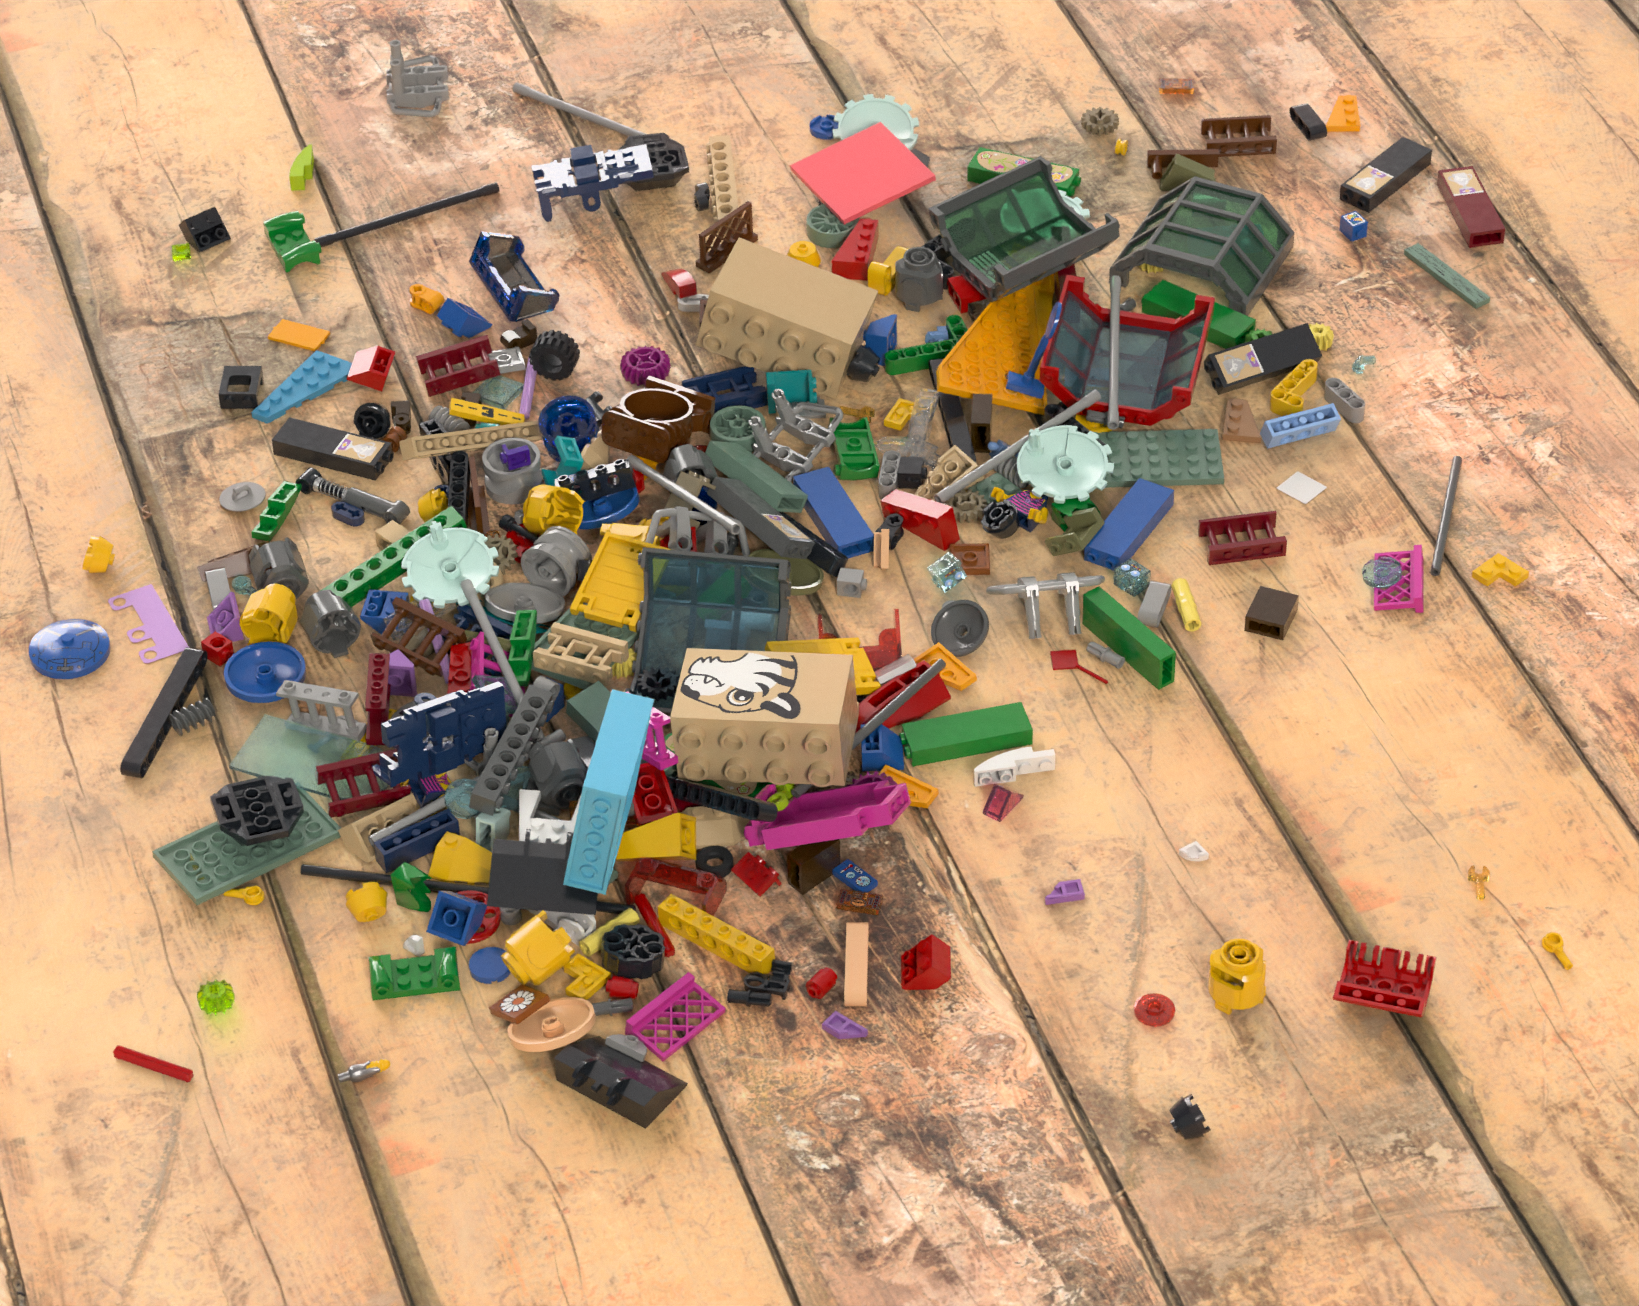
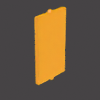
[268,319,330,351]

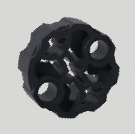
[601,924,665,979]

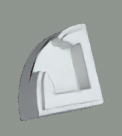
[1179,841,1209,861]
[403,935,425,957]

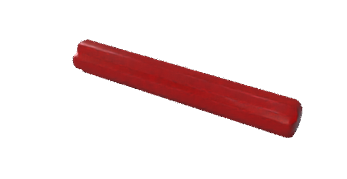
[634,893,675,958]
[113,1045,194,1082]

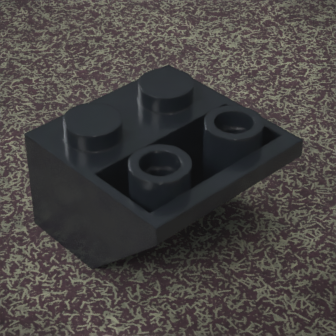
[179,207,231,253]

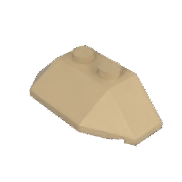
[681,806,750,849]

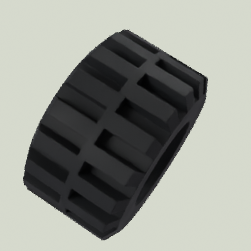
[529,330,580,381]

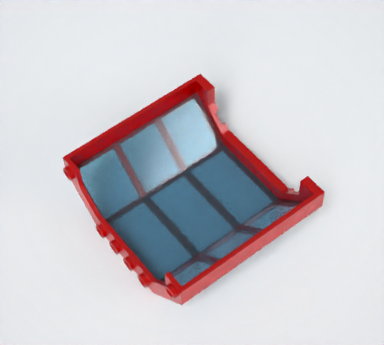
[1039,275,1215,426]

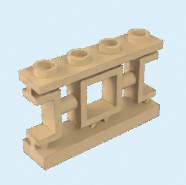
[533,622,629,687]

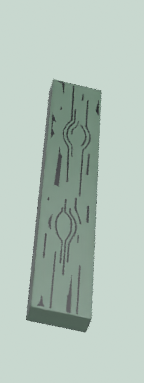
[1404,243,1490,309]

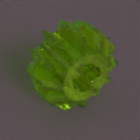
[197,979,235,1016]

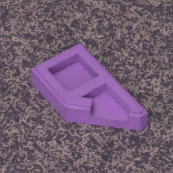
[1045,879,1085,905]
[822,1011,868,1039]

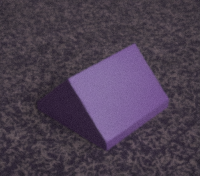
[207,591,244,642]
[388,650,418,697]

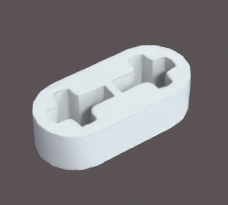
[677,294,709,312]

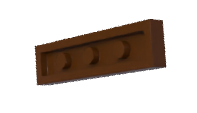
[1147,149,1219,180]

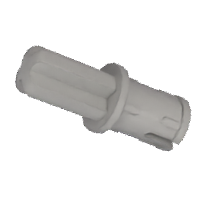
[1086,642,1125,669]

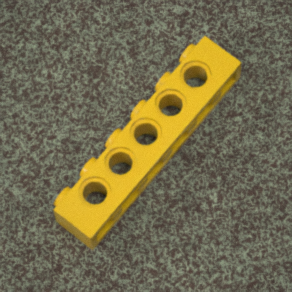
[658,894,775,975]

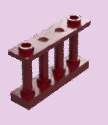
[416,335,501,397]
[1198,510,1287,565]
[315,749,411,818]

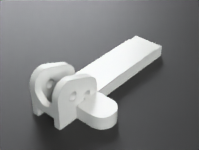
[528,910,596,946]

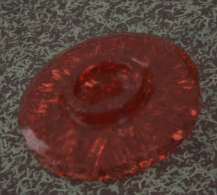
[1134,993,1175,1027]

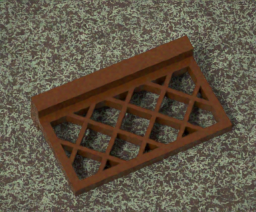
[696,201,758,274]
[468,457,491,538]

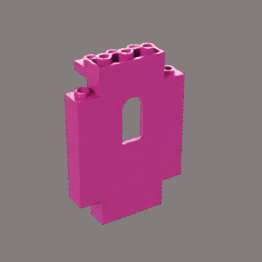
[744,780,911,850]

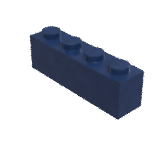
[374,809,460,873]

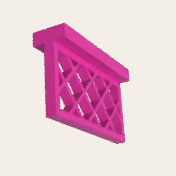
[1374,544,1424,613]
[625,972,726,1061]

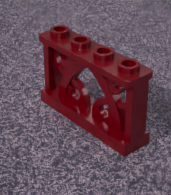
[365,653,391,746]

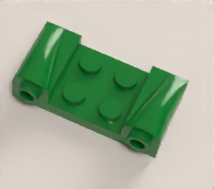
[263,211,322,273]
[826,417,880,481]
[368,947,460,1000]

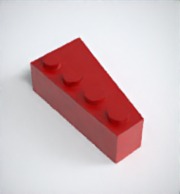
[832,218,879,281]
[880,489,960,551]

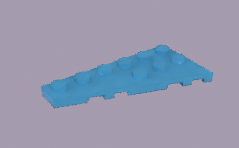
[251,350,352,424]

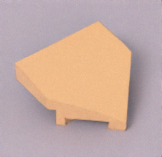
[874,529,889,570]

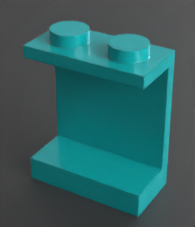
[766,369,817,414]
[541,436,584,487]

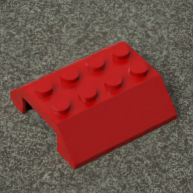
[1333,940,1437,1018]

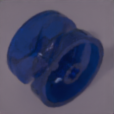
[538,395,600,463]

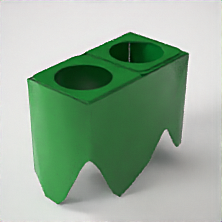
[1051,498,1101,532]
[391,862,431,912]

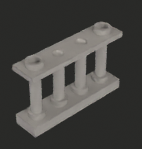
[276,680,367,743]

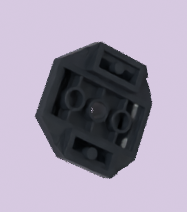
[618,132,689,191]
[210,776,304,846]

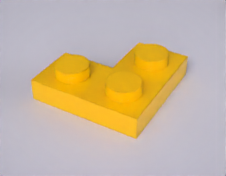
[884,398,934,431]
[1472,553,1529,587]
[564,953,611,1000]

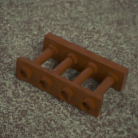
[1201,115,1277,157]
[370,597,467,677]

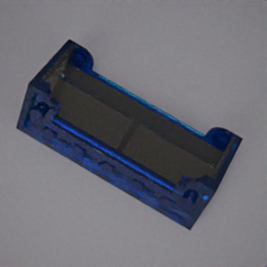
[469,231,560,322]

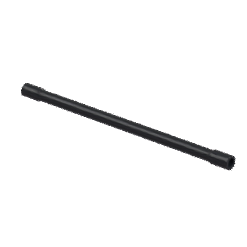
[314,182,500,247]

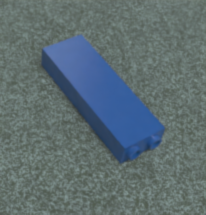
[793,467,874,558]
[1084,478,1174,573]

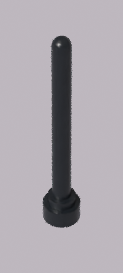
[499,514,539,543]

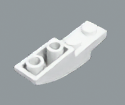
[974,746,1055,787]

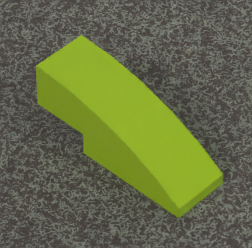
[289,144,314,191]

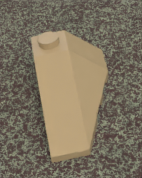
[581,429,611,483]
[914,445,984,504]
[338,793,420,863]

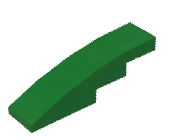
[252,481,302,542]
[508,610,537,687]

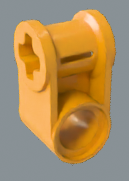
[409,284,445,314]

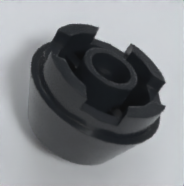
[847,345,880,382]
[353,403,390,439]
[981,499,1020,539]
[1169,1094,1211,1140]

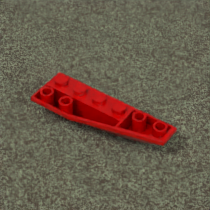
[855,660,951,733]

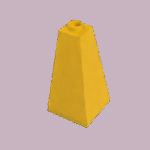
[615,813,696,861]

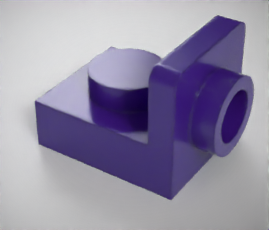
[499,444,531,470]

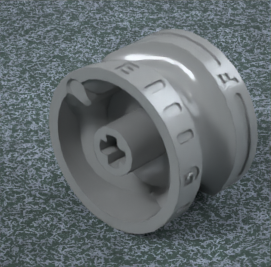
[482,438,543,504]
[521,526,592,597]

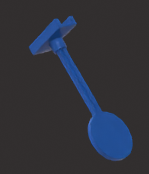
[1006,302,1062,399]

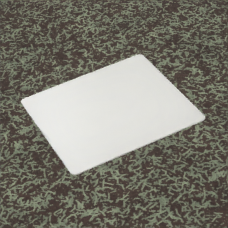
[1277,472,1327,504]

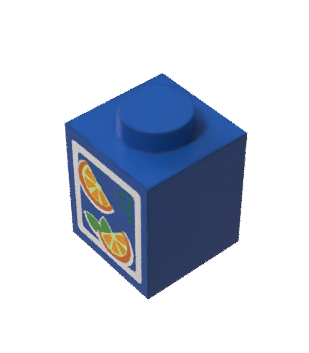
[1339,211,1368,242]

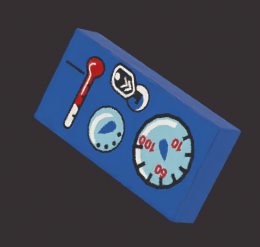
[832,859,878,897]

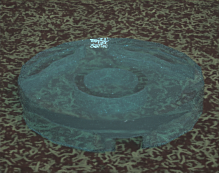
[1362,556,1402,588]
[444,778,482,819]

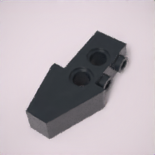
[419,418,452,486]

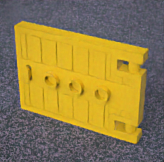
[570,531,671,632]
[765,637,881,695]

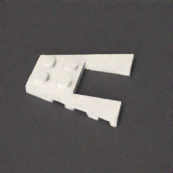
[519,789,581,845]

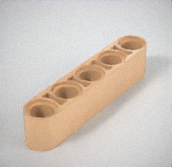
[844,922,869,1007]

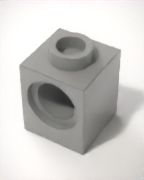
[837,568,867,598]

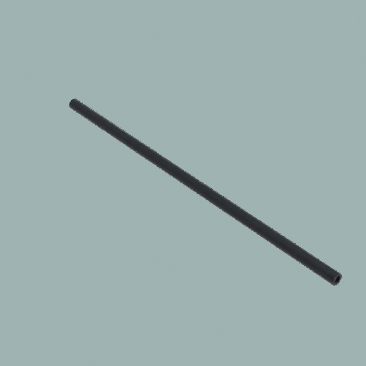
[301,864,636,914]

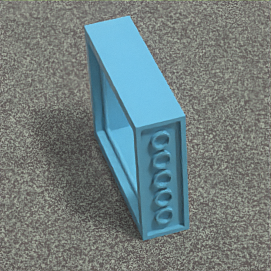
[563,689,654,895]

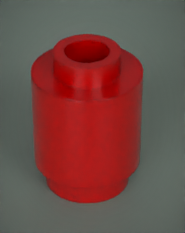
[806,967,837,999]
[606,976,639,999]

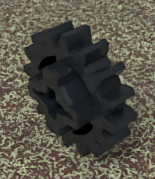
[636,666,680,701]

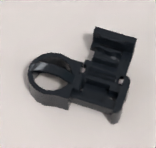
[744,959,792,1000]

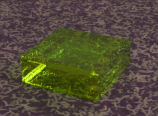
[171,243,191,261]

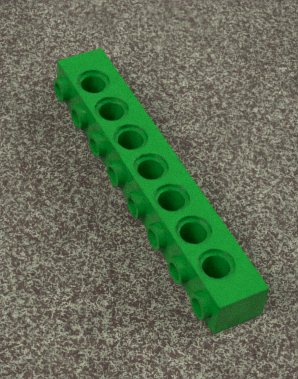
[320,506,467,607]

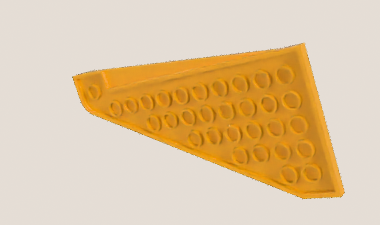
[936,274,1055,415]

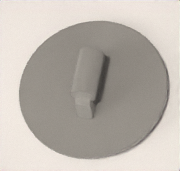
[219,482,266,512]

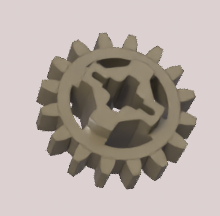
[1081,107,1119,136]
[945,489,987,523]
[485,534,518,575]

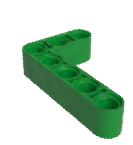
[885,315,968,375]

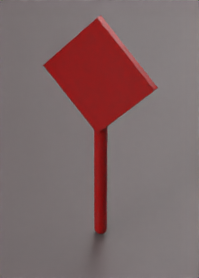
[1050,650,1108,684]

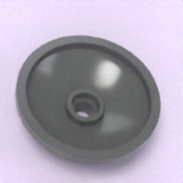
[931,600,989,657]

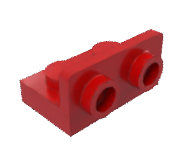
[731,852,782,897]

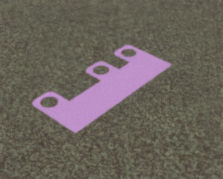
[108,584,189,663]

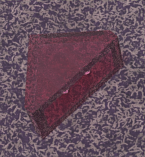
[983,784,1024,822]

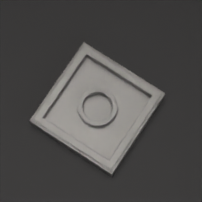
[488,347,526,374]
[874,654,917,685]

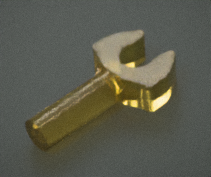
[840,406,875,423]
[1468,865,1490,900]

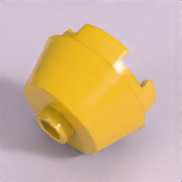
[787,241,821,268]
[418,488,448,523]
[82,535,115,573]
[345,882,387,922]

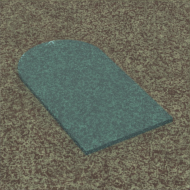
[229,714,389,800]

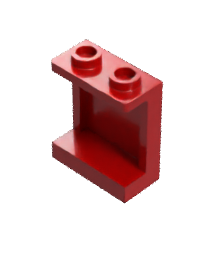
[948,268,996,314]

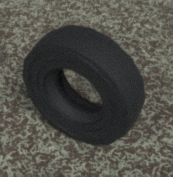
[696,845,733,879]

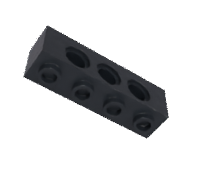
[555,459,636,501]

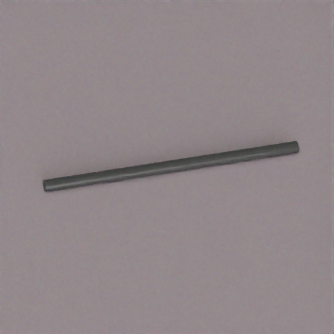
[791,659,946,798]

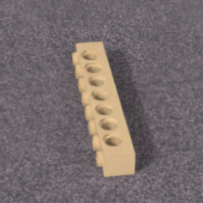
[706,135,740,234]
[399,420,543,461]

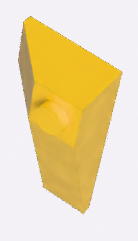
[428,832,492,885]

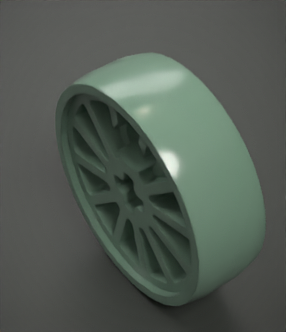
[806,204,860,248]
[709,406,767,453]

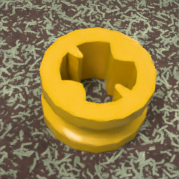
[1115,139,1128,156]

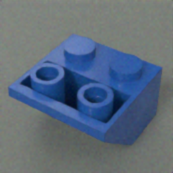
[360,590,409,637]
[860,724,904,771]

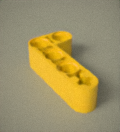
[868,246,908,296]
[1270,359,1318,416]

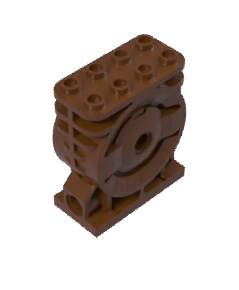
[601,376,715,463]

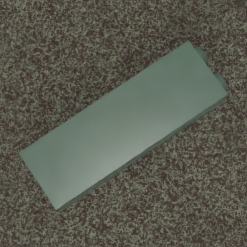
[705,441,808,513]
[566,681,678,777]

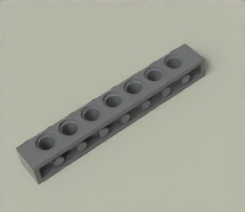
[469,685,554,816]

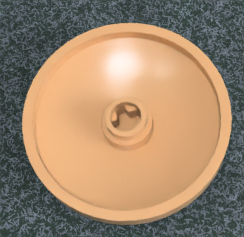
[508,997,596,1052]

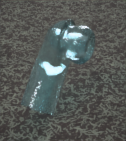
[1352,355,1376,374]

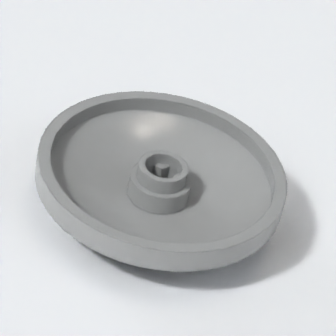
[484,583,565,623]

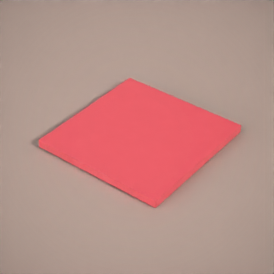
[790,122,936,225]

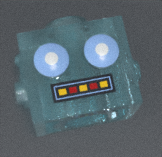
[927,552,967,593]
[1113,558,1151,597]

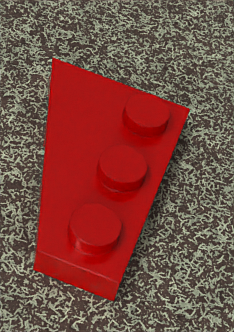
[447,642,487,694]

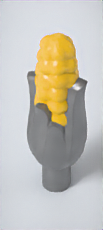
[338,1059,390,1083]

